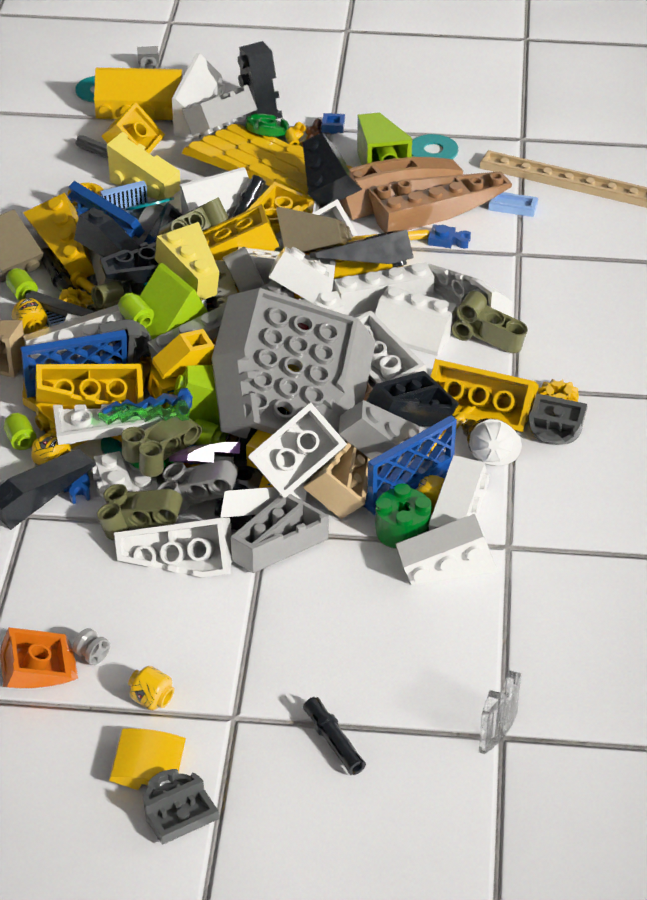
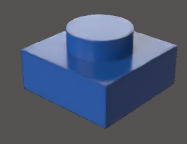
[322,113,345,134]

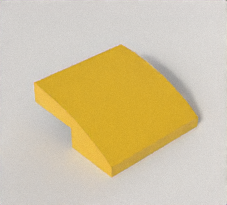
[109,728,186,790]

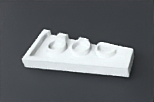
[53,404,163,445]

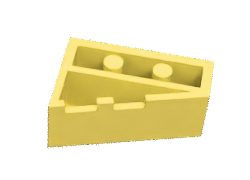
[107,132,180,203]
[155,222,219,301]

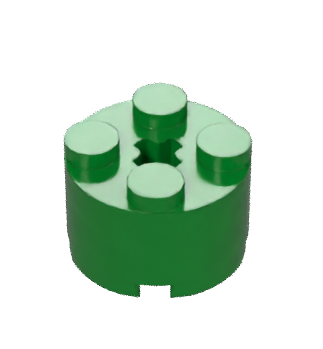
[375,483,431,549]

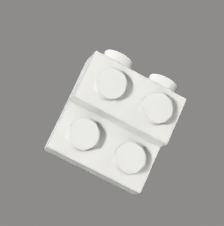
[91,451,159,498]

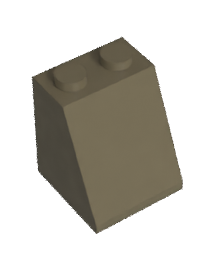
[276,207,352,253]
[0,209,43,283]

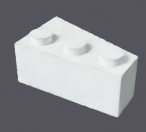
[429,455,489,531]
[396,513,498,585]

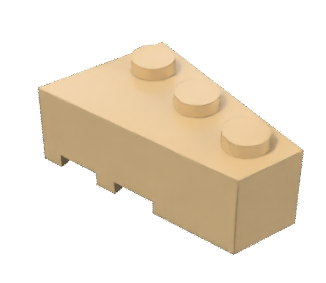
[303,440,371,519]

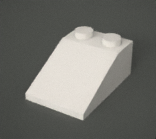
[269,247,329,303]
[248,402,347,498]

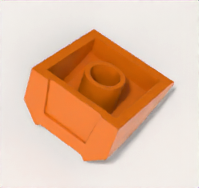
[0,627,78,688]

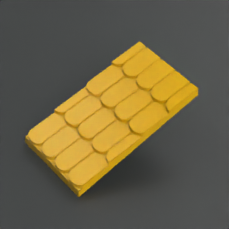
[181,124,353,196]

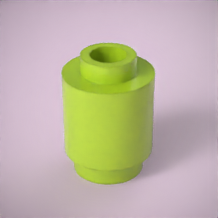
[6,268,38,301]
[118,293,154,328]
[4,413,37,450]
[193,419,226,446]

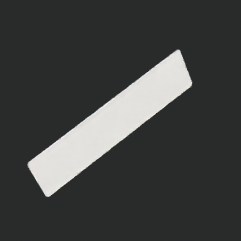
[221,485,307,517]

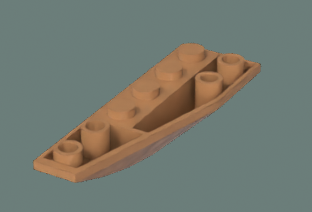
[339,157,463,220]
[368,172,512,233]

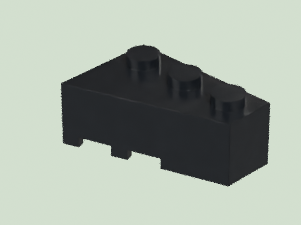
[237,41,283,119]
[302,132,362,208]
[366,371,459,427]

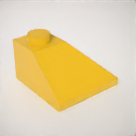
[101,102,165,154]

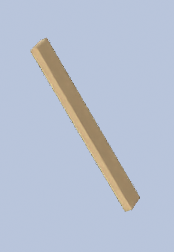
[480,150,647,208]

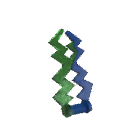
[98,388,193,425]

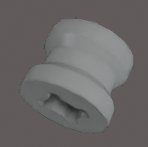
[72,628,110,665]

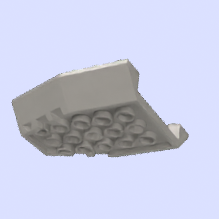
[212,288,376,439]

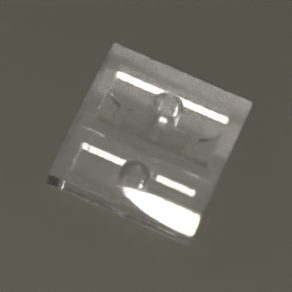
[479,670,521,754]

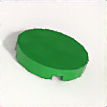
[245,114,289,136]

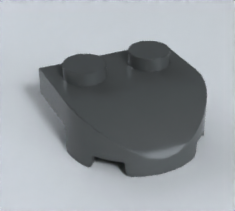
[98,319,152,364]
[529,393,587,444]
[143,769,219,845]

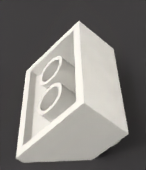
[180,167,250,225]
[375,286,457,356]

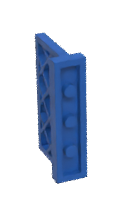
[67,181,145,238]
[21,330,127,398]
[363,415,457,516]

